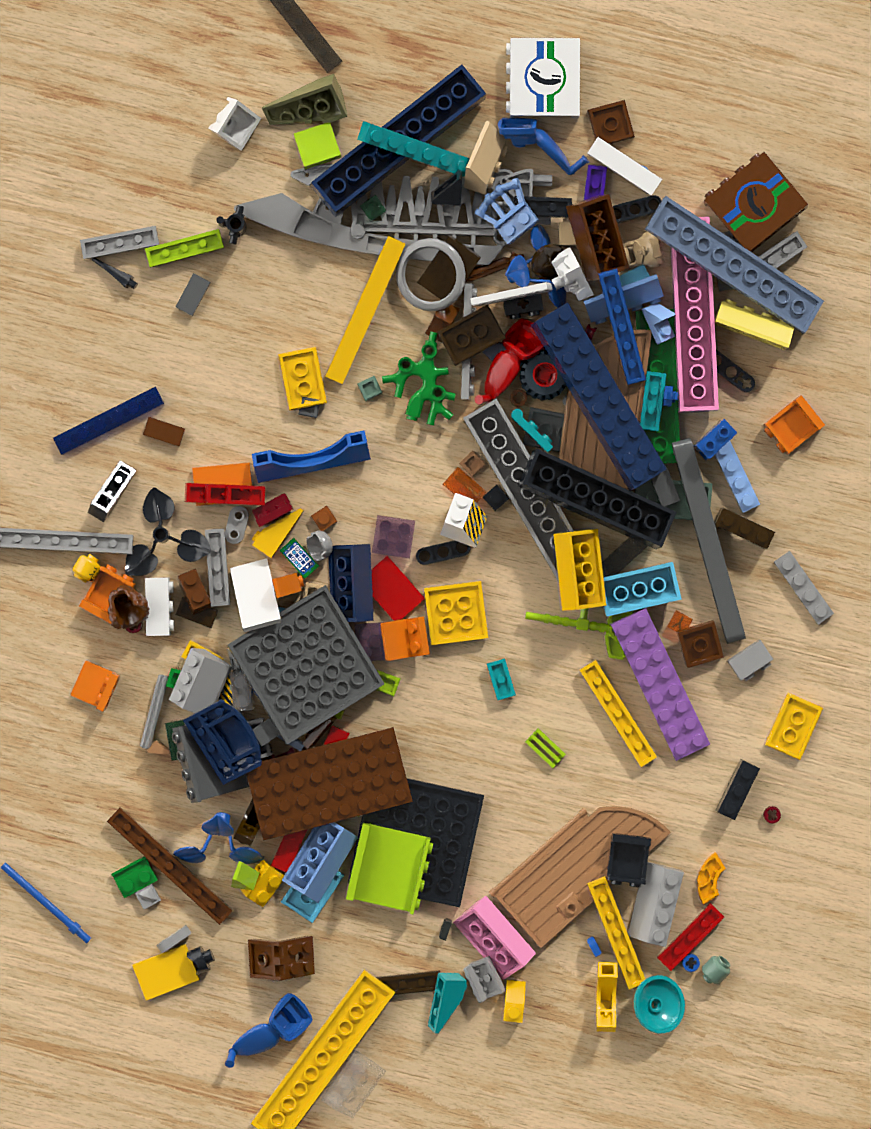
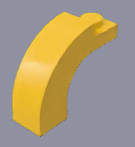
[596,962,618,1032]

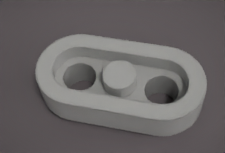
[225,506,249,544]

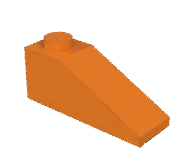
[272,573,305,598]

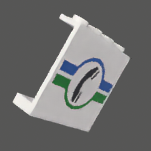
[506,38,580,118]

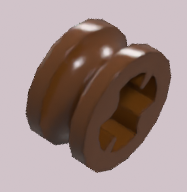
[510,389,527,407]

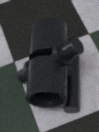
[216,205,247,245]

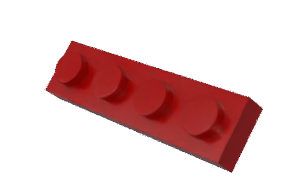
[657,903,724,971]

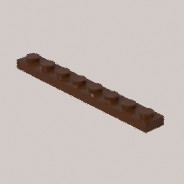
[107,807,233,925]

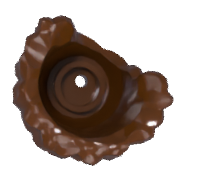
[108,585,150,629]

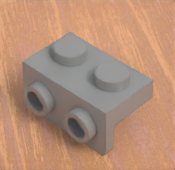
[463,956,505,1003]

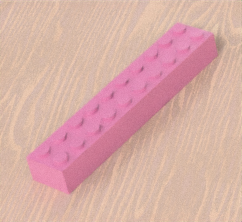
[670,217,719,413]

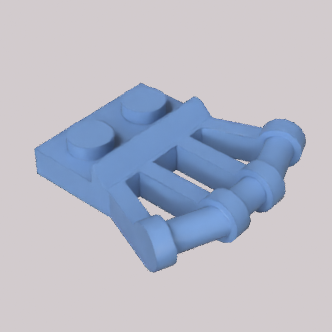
[474,178,539,245]

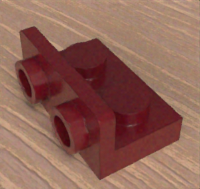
[252,493,294,527]

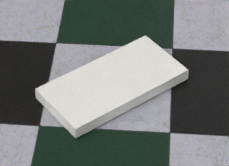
[470,282,552,307]
[230,558,282,632]

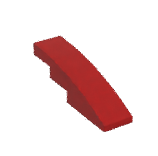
[184,483,265,505]

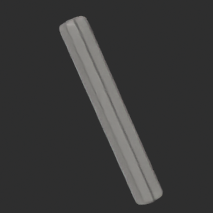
[140,674,168,749]

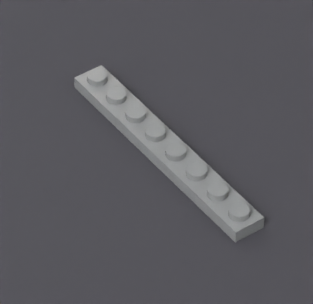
[0,528,134,555]

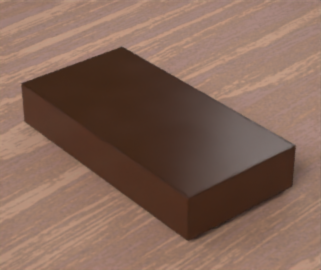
[143,417,185,447]

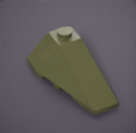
[262,74,348,125]

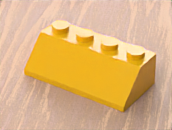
[553,529,607,611]

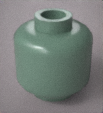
[702,955,730,984]

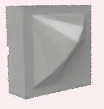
[135,884,161,909]

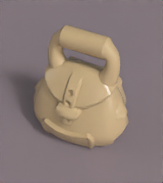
[623,232,665,268]

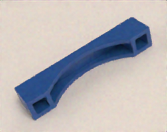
[252,430,371,483]

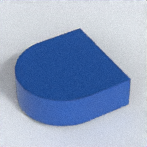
[586,937,602,957]

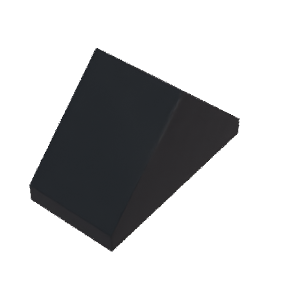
[431,169,462,205]

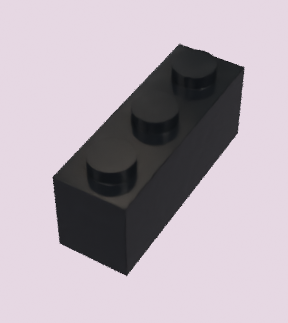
[716,759,760,820]

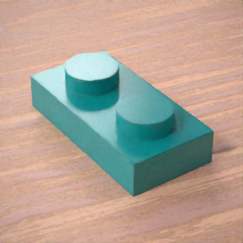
[487,658,516,700]

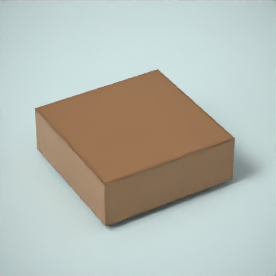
[459,451,486,477]

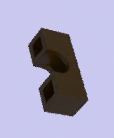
[714,508,775,549]

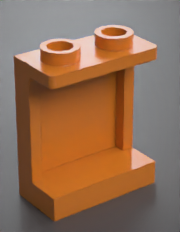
[763,395,825,454]
[79,564,136,624]

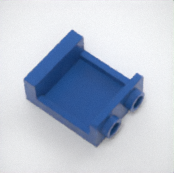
[693,419,737,461]

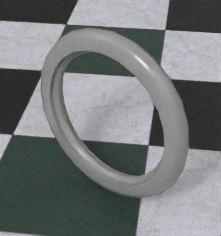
[396,238,466,312]

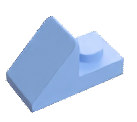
[641,303,675,345]

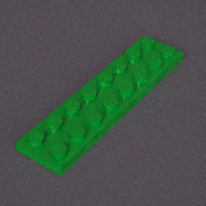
[635,309,680,463]

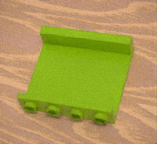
[346,822,433,915]

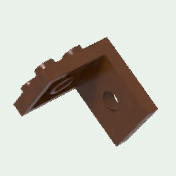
[248,936,315,981]

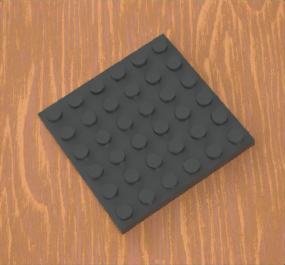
[227,585,384,744]

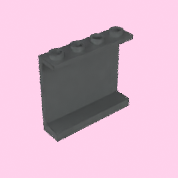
[172,710,250,803]

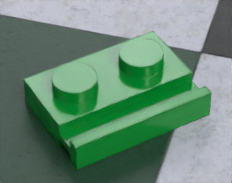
[111,856,159,898]

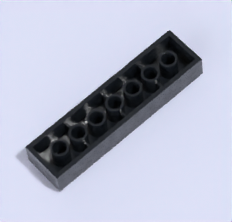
[518,448,677,550]

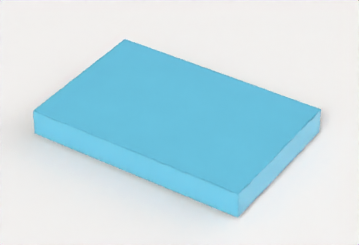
[281,871,344,923]

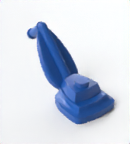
[498,118,589,175]
[225,993,313,1068]

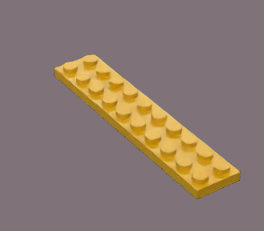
[251,969,395,1129]

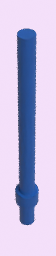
[1,862,91,944]

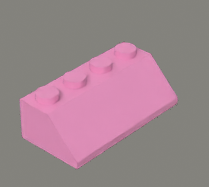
[453,896,536,980]

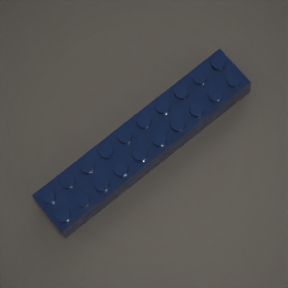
[311,64,486,217]
[531,303,666,491]

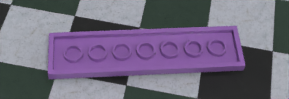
[611,608,710,761]

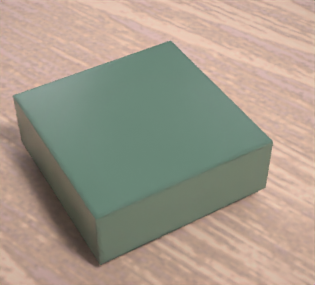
[357,376,383,401]

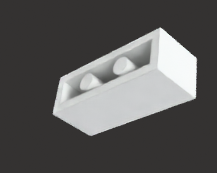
[145,578,174,636]

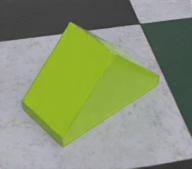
[231,861,260,890]

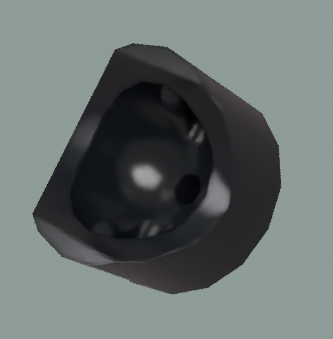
[187,946,215,975]

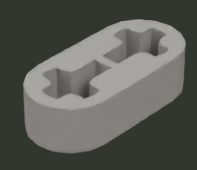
[156,925,192,953]

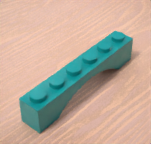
[357,121,470,177]

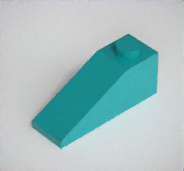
[428,973,467,1034]

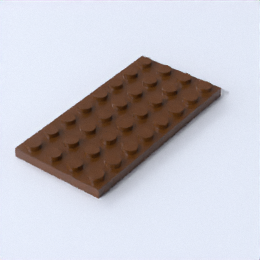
[246,727,413,841]

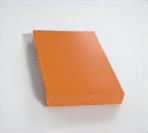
[192,462,252,506]

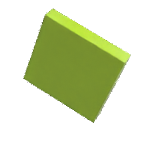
[294,123,342,170]

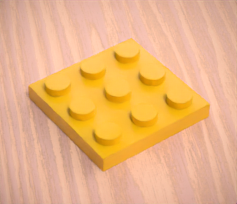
[424,581,488,645]

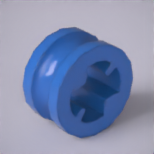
[682,953,700,972]

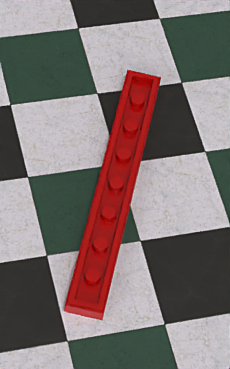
[271,725,350,872]

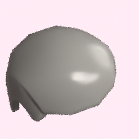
[306,530,333,561]

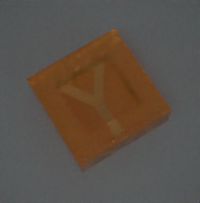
[667,610,693,632]

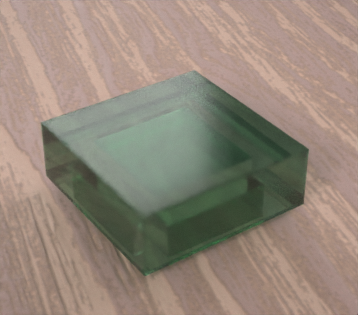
[360,195,387,222]

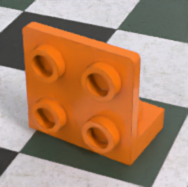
[380,616,430,661]
[71,661,121,711]

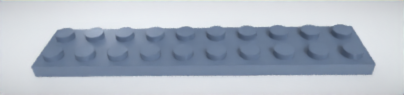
[645,196,824,334]

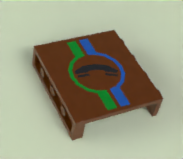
[704,152,808,252]

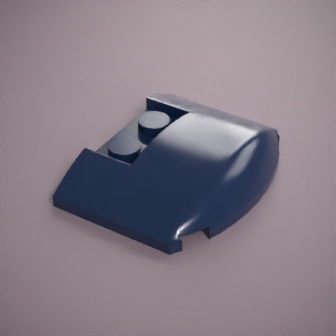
[183,699,262,785]

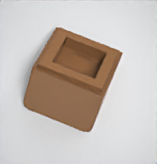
[147,740,170,755]

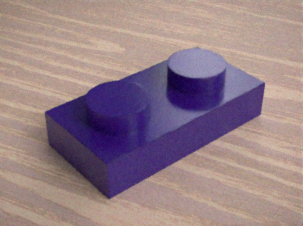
[584,165,607,200]

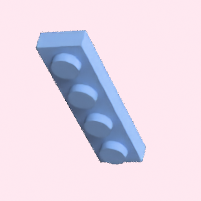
[715,441,760,513]

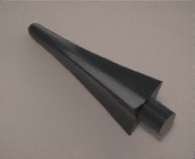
[92,258,138,289]

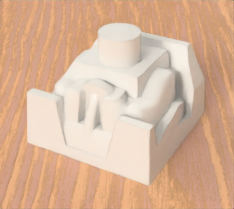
[208,97,261,151]
[552,247,594,301]

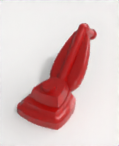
[475,319,545,405]

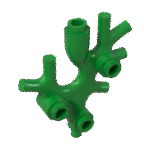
[382,331,456,426]

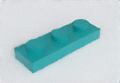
[640,371,666,431]

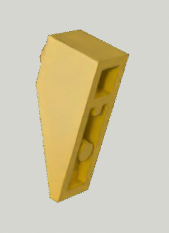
[252,508,304,558]

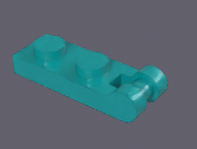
[511,409,553,452]

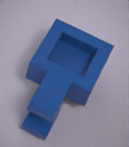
[662,386,679,407]

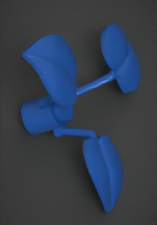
[505,224,567,308]
[173,812,264,864]

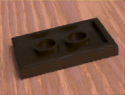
[417,235,481,299]
[437,304,506,366]

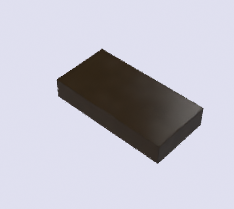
[176,597,218,628]

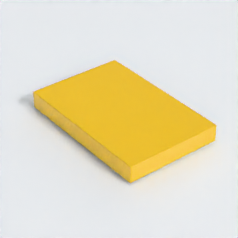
[278,347,327,411]
[765,693,823,760]
[132,944,200,1001]

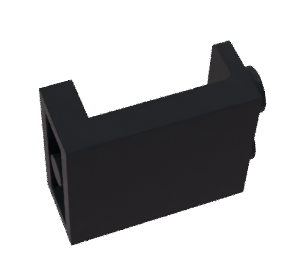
[606,833,651,887]

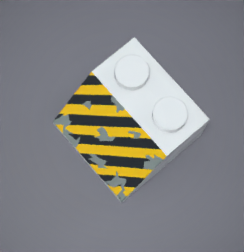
[440,493,487,548]

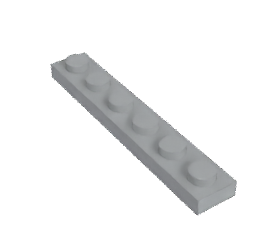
[461,283,477,400]

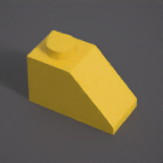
[503,980,526,1023]

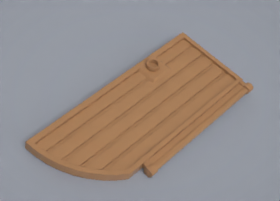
[559,330,652,491]
[488,806,671,948]

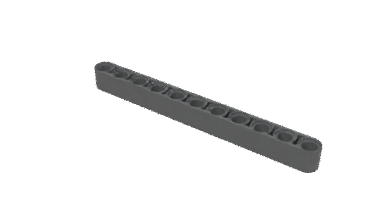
[671,438,746,644]

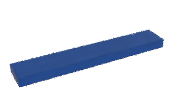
[598,269,646,385]

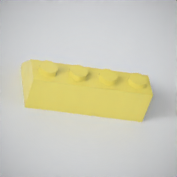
[714,299,794,350]

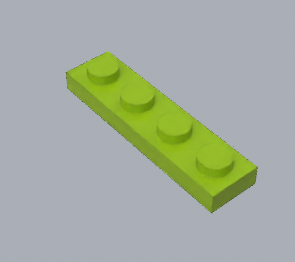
[145,229,224,268]

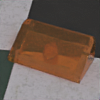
[443,467,486,503]

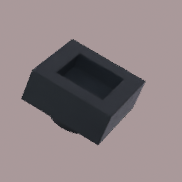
[482,484,509,511]

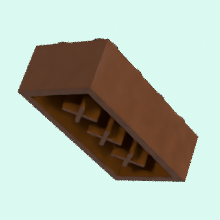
[566,194,629,281]

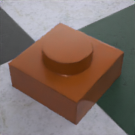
[311,506,337,531]

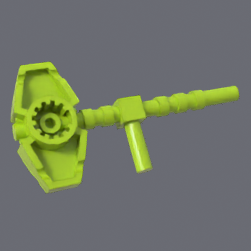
[525,608,634,660]

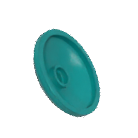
[634,975,685,1034]

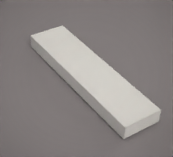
[587,137,662,196]

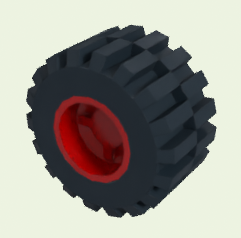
[519,351,567,401]

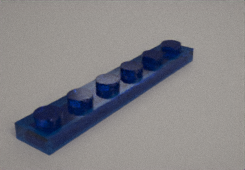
[53,386,165,455]

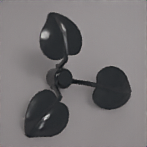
[125,487,211,576]

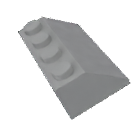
[628,862,684,947]

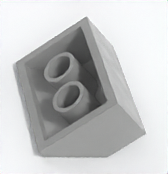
[169,648,232,713]

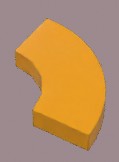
[697,852,726,905]

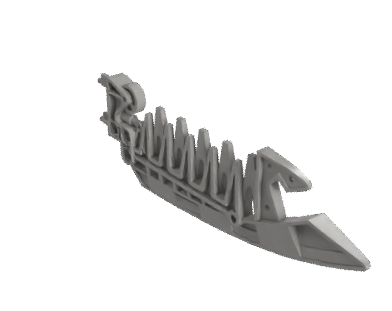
[234,164,552,265]

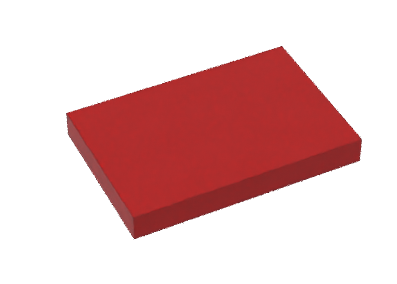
[371,555,425,621]

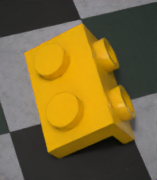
[240,860,284,907]

